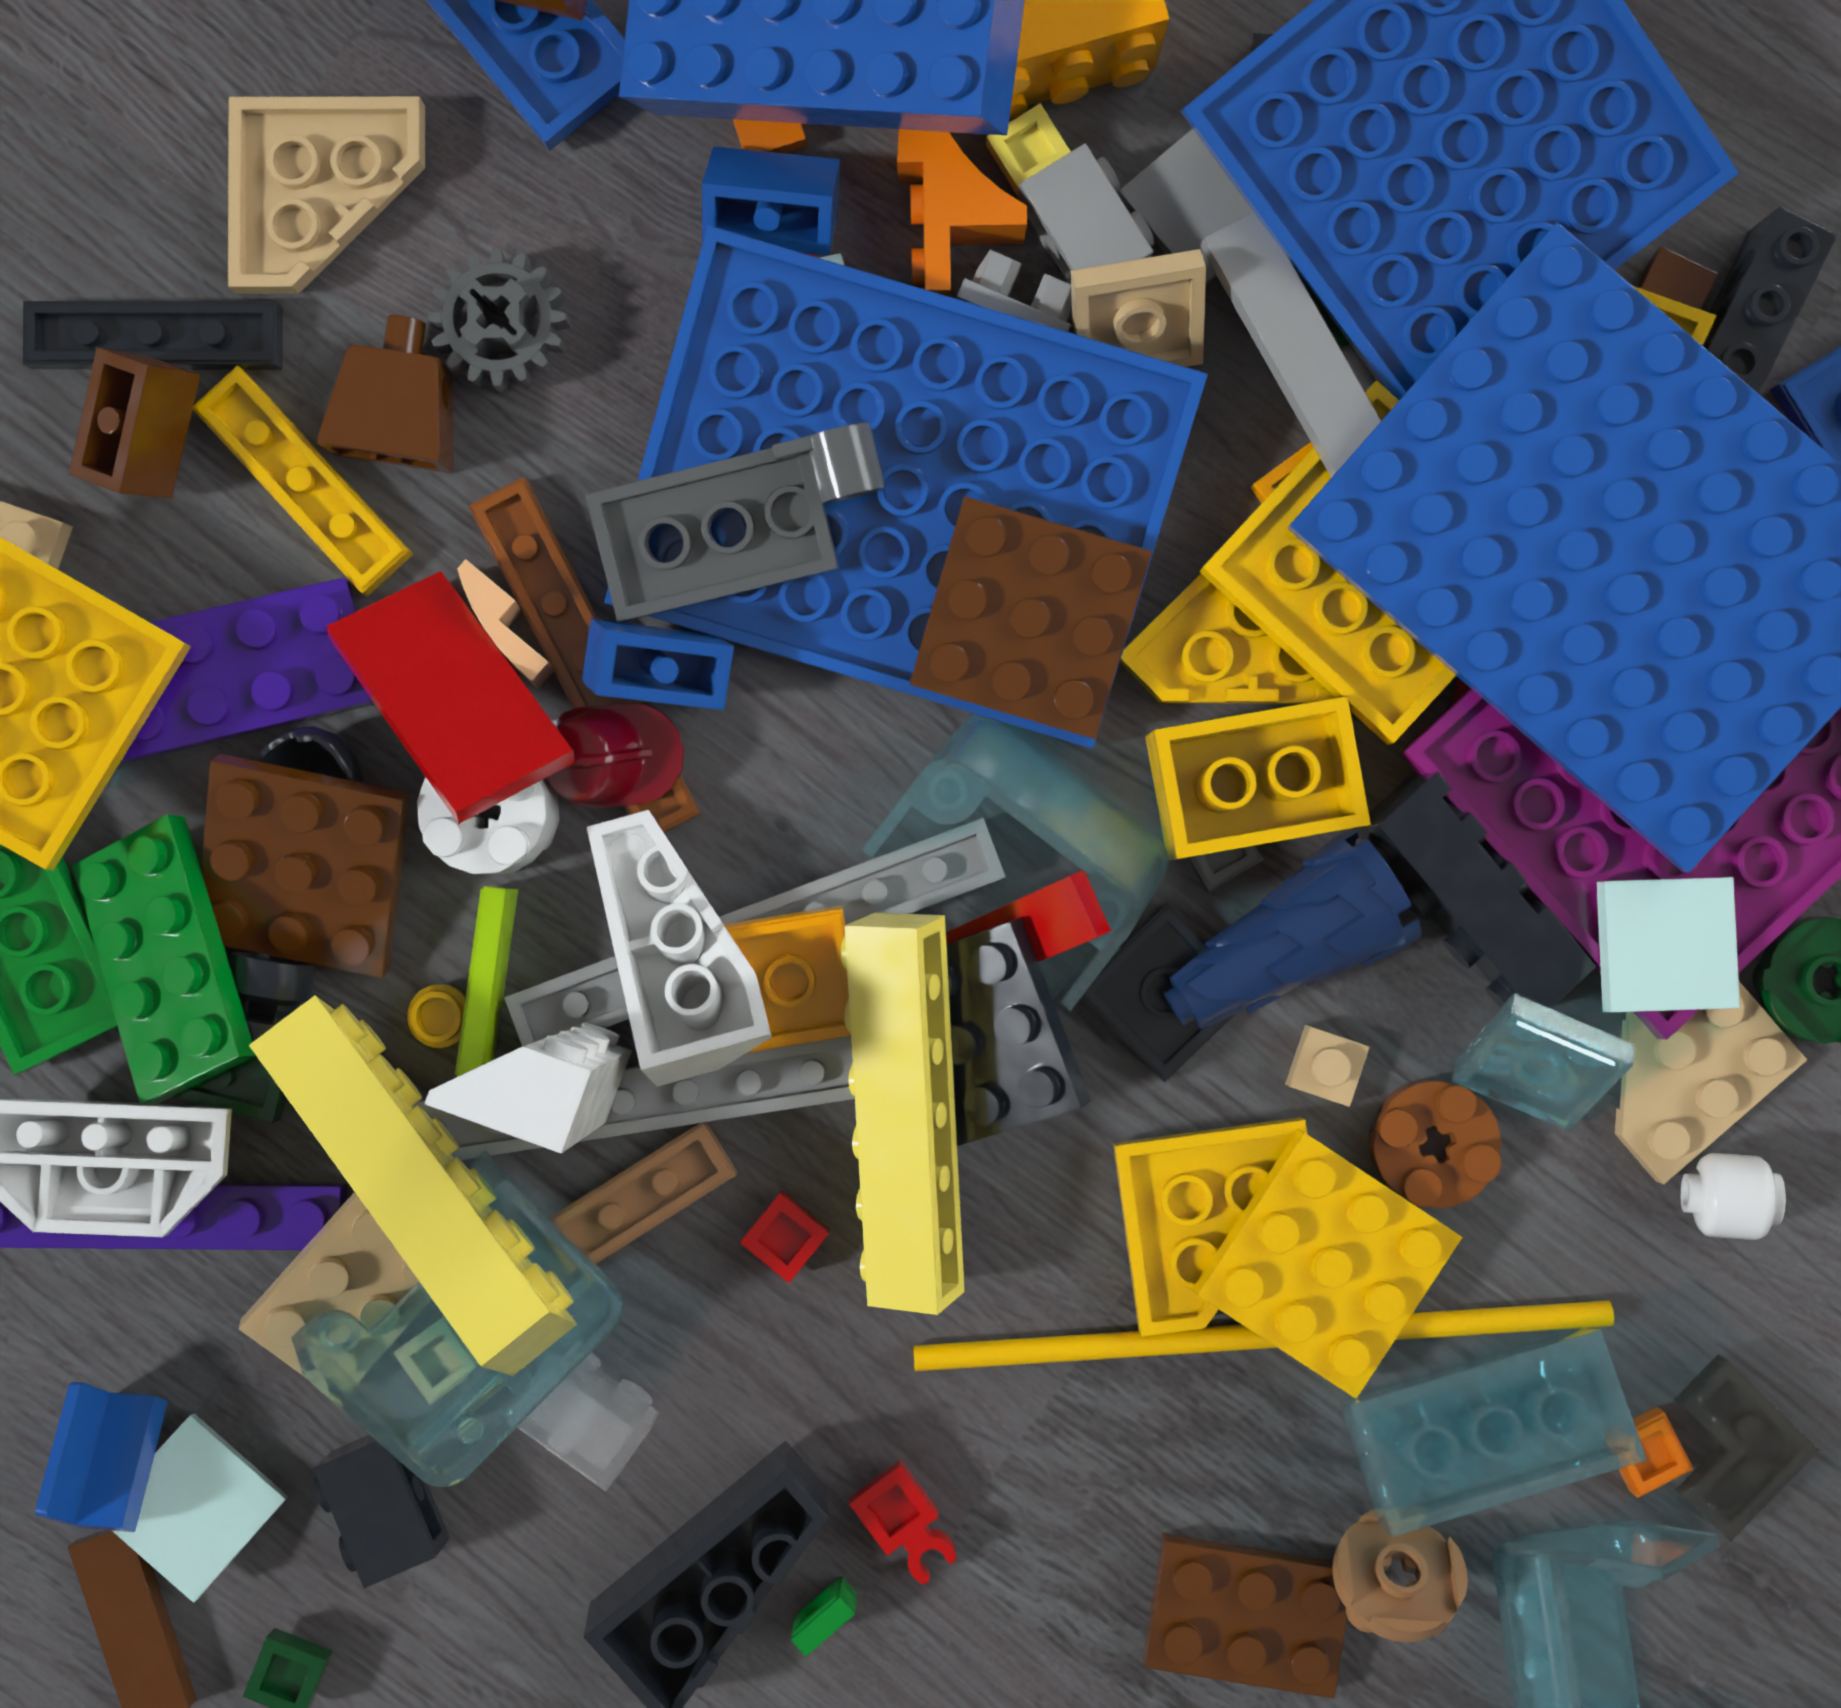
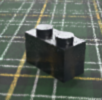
[313,1421,450,1588]

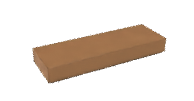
[541,1122,738,1277]

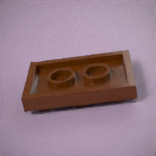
[1143,1533,1347,1699]

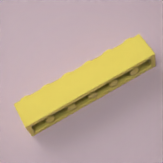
[841,913,965,1315]

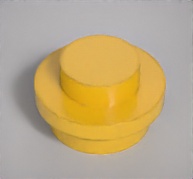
[407,984,466,1048]

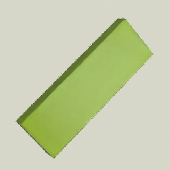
[455,886,519,1077]

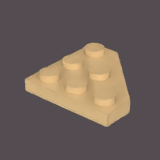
[228,96,425,294]
[1615,982,1807,1184]

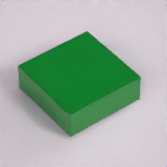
[791,1576,857,1657]

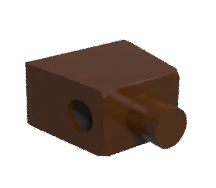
[317,315,454,474]

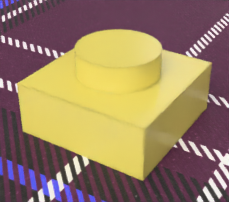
[986,103,1071,197]

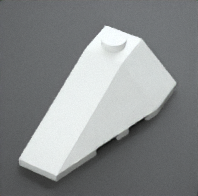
[587,810,772,1087]

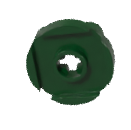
[1753,916,1841,1044]

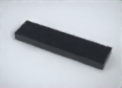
[23,301,283,370]

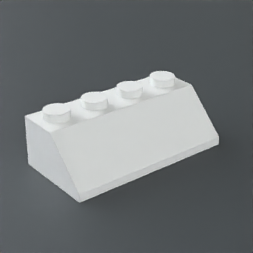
[425,1023,632,1153]

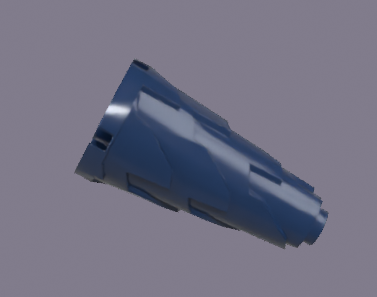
[1164,828,1422,1029]

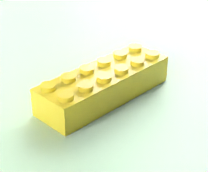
[249,995,577,1376]

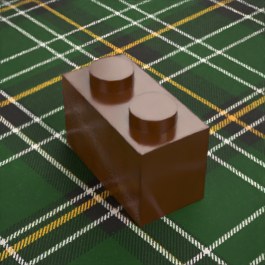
[69,347,201,498]

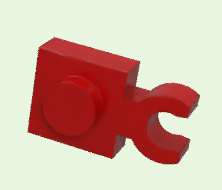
[849,1459,957,1585]

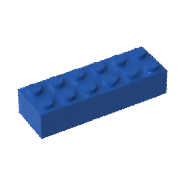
[619,0,1025,136]

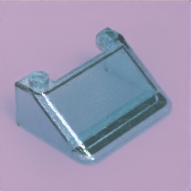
[291,1150,624,1487]

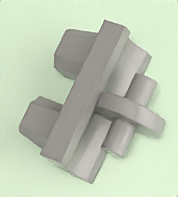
[957,250,1072,333]

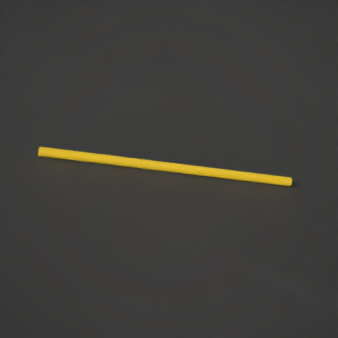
[913,1300,1614,1371]

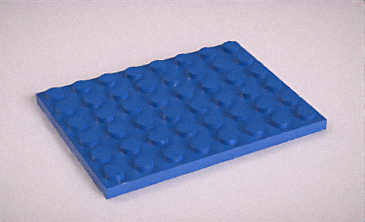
[1287,222,1841,872]
[604,225,1208,749]

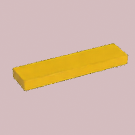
[193,365,414,597]

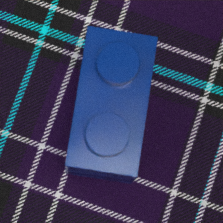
[702,146,840,256]
[582,618,734,710]

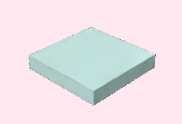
[1596,877,1740,1012]
[113,1413,289,1603]

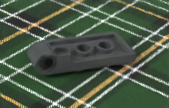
[585,422,885,622]

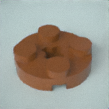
[1369,1079,1502,1209]

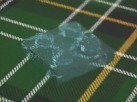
[1452,994,1635,1131]

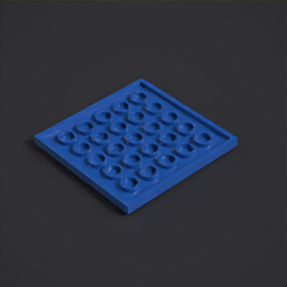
[1180,0,1739,400]

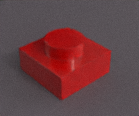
[739,1189,831,1283]

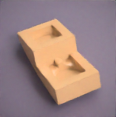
[457,559,554,690]

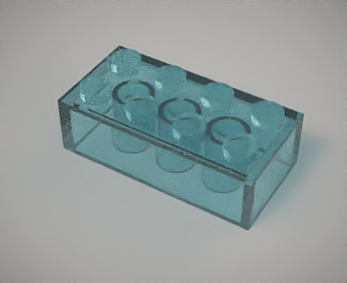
[1339,1328,1647,1537]

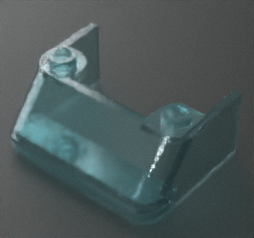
[862,714,1169,1011]
[1493,1520,1720,1708]

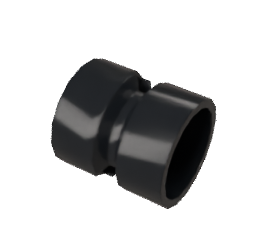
[229,951,316,1042]

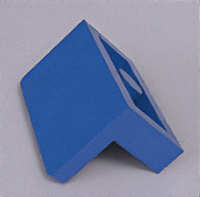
[35,1382,168,1532]

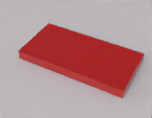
[326,571,575,824]

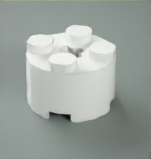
[417,777,560,874]

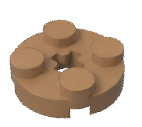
[1332,1506,1468,1642]

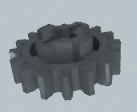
[427,248,571,393]

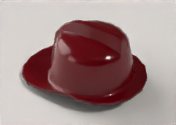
[545,703,685,808]

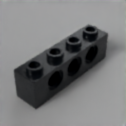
[1703,206,1838,394]

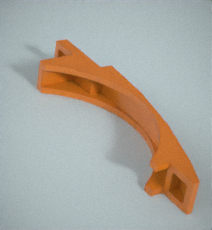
[897,129,1027,297]

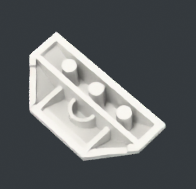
[0,1099,232,1237]

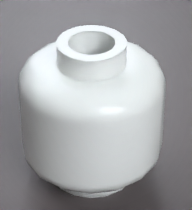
[1681,1153,1786,1240]

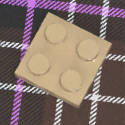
[1071,249,1206,367]

